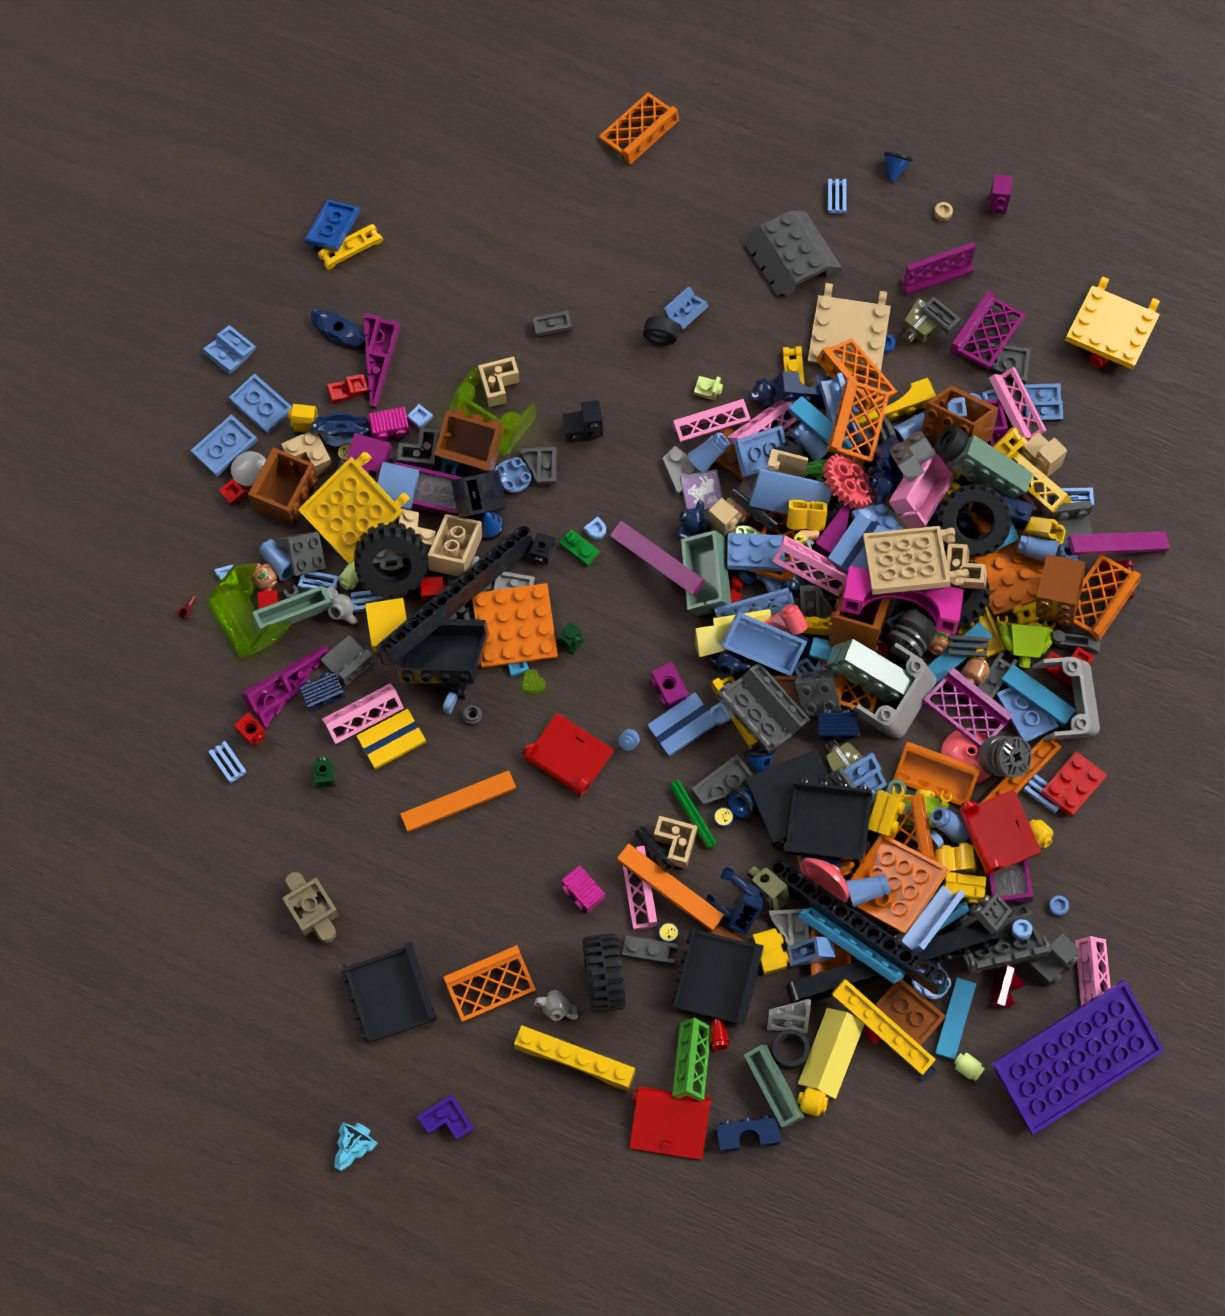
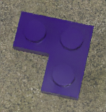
[417,1095,474,1140]

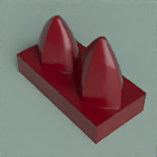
[988,966,1024,1008]

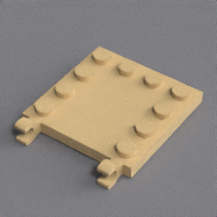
[807,283,891,372]
[863,526,963,595]

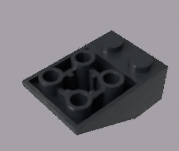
[451,470,507,517]

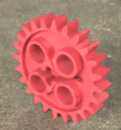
[822,453,875,510]

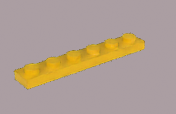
[831,979,936,1075]

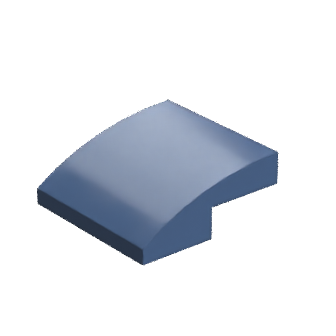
[203,325,256,375]
[1024,383,1063,421]
[377,462,420,509]
[842,752,887,791]

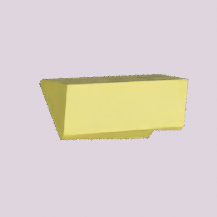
[695,609,771,657]
[798,1008,864,1100]

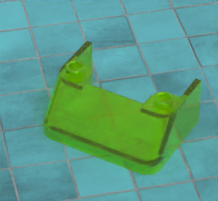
[448,366,536,455]
[209,563,292,658]

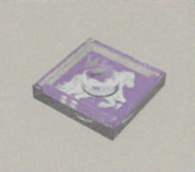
[680,470,723,510]

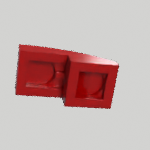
[326,374,369,403]
[219,478,252,504]

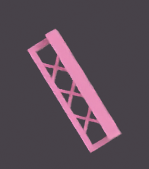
[989,367,1047,441]
[672,399,751,443]
[727,400,798,444]
[772,535,848,596]
[322,684,404,744]
[623,846,657,930]
[1075,936,1111,1006]

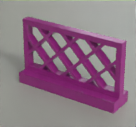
[900,242,976,296]
[950,291,1026,370]
[922,667,1013,748]

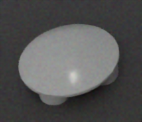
[231,451,266,488]

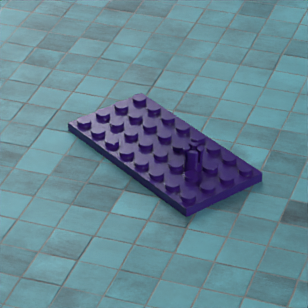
[991,980,1164,1135]

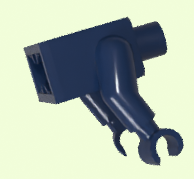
[866,434,903,485]
[705,867,763,935]

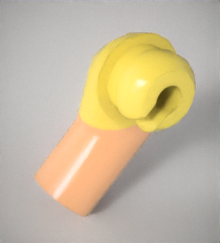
[793,530,820,545]

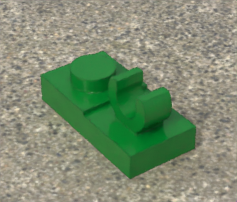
[559,529,600,567]

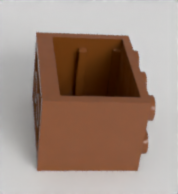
[921,385,998,443]
[434,408,506,471]
[248,447,319,526]
[1035,554,1085,625]
[826,586,891,652]

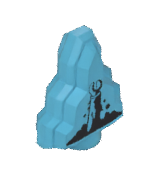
[334,1122,378,1171]

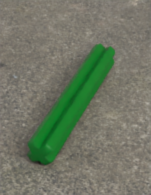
[670,780,716,849]

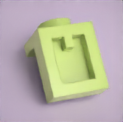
[694,376,723,401]

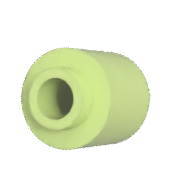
[338,561,359,590]
[954,1052,985,1082]

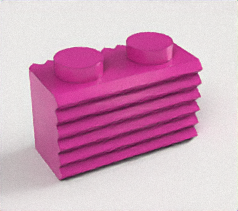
[368,407,410,441]
[561,865,605,913]

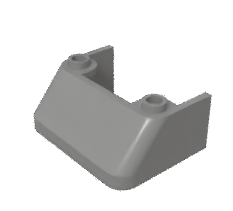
[851,643,936,739]
[1033,657,1100,741]

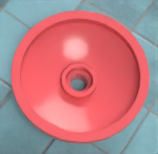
[940,728,991,784]
[800,858,850,903]

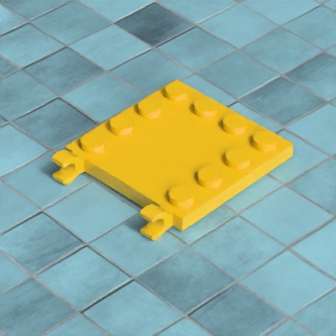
[1065,277,1160,370]
[298,452,411,564]

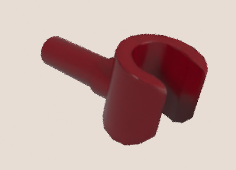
[177,595,196,619]

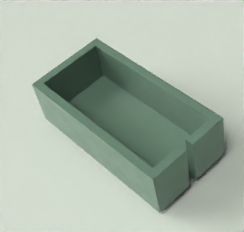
[946,435,1033,498]
[681,530,731,616]
[826,639,914,702]

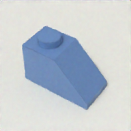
[787,936,836,967]

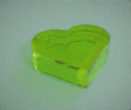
[523,669,546,693]

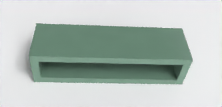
[251,585,331,637]
[744,1045,805,1128]

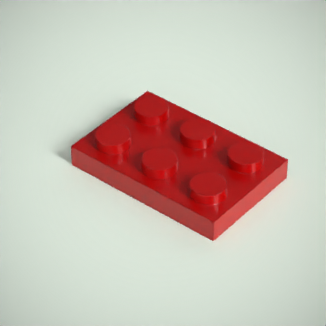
[1041,751,1107,817]

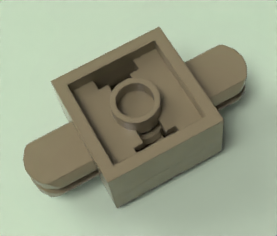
[282,872,339,943]

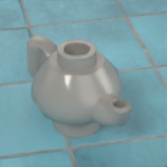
[325,586,358,625]
[534,990,578,1021]

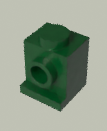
[557,621,585,654]
[313,757,336,789]

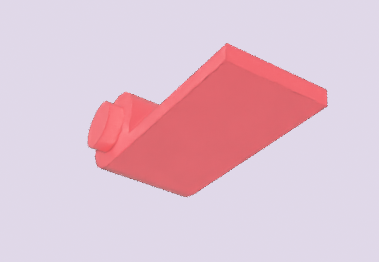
[764,604,808,635]

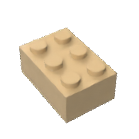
[428,514,482,577]

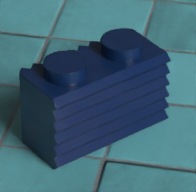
[299,672,345,712]
[817,710,858,740]

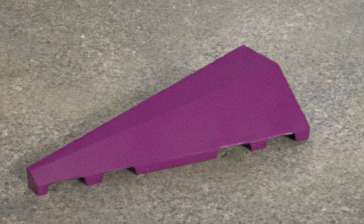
[363,313,401,409]
[240,646,329,728]

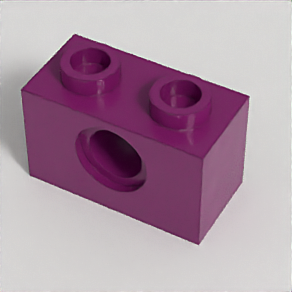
[988,174,1012,214]
[649,662,689,710]

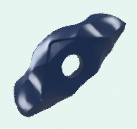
[311,309,365,348]
[310,412,372,437]

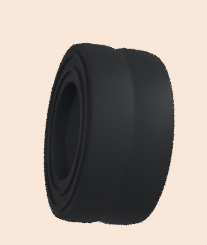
[934,425,968,461]

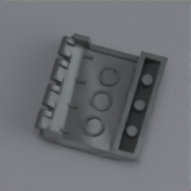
[745,210,842,297]
[717,663,811,754]
[951,903,1051,974]

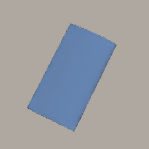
[749,468,832,514]
[720,612,807,676]

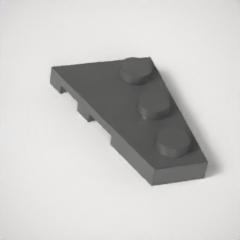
[974,343,1031,385]
[691,754,753,805]

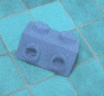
[664,287,709,329]

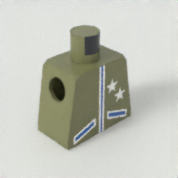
[902,298,944,343]
[824,739,863,781]
[747,866,790,910]

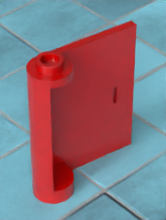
[522,713,614,797]
[958,789,1042,875]
[629,1086,711,1160]

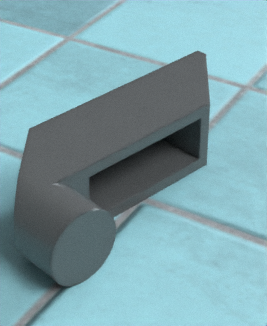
[1052,630,1100,653]

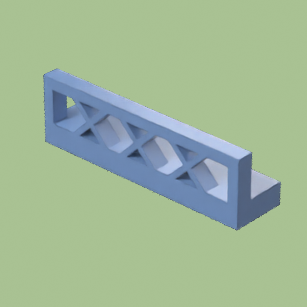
[819,373,863,446]
[715,588,794,618]
[900,885,965,953]

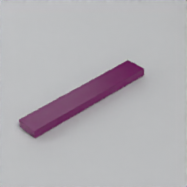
[610,521,706,596]
[1067,531,1170,555]

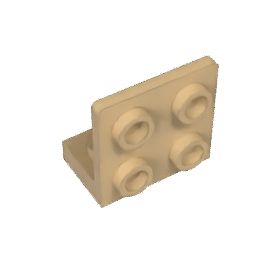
[766,449,808,478]

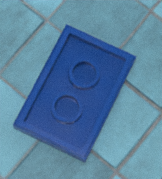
[304,199,361,252]

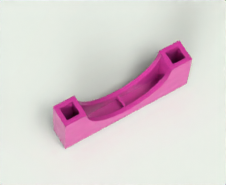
[841,566,964,635]

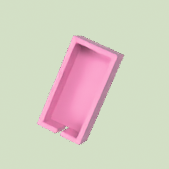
[889,448,956,529]

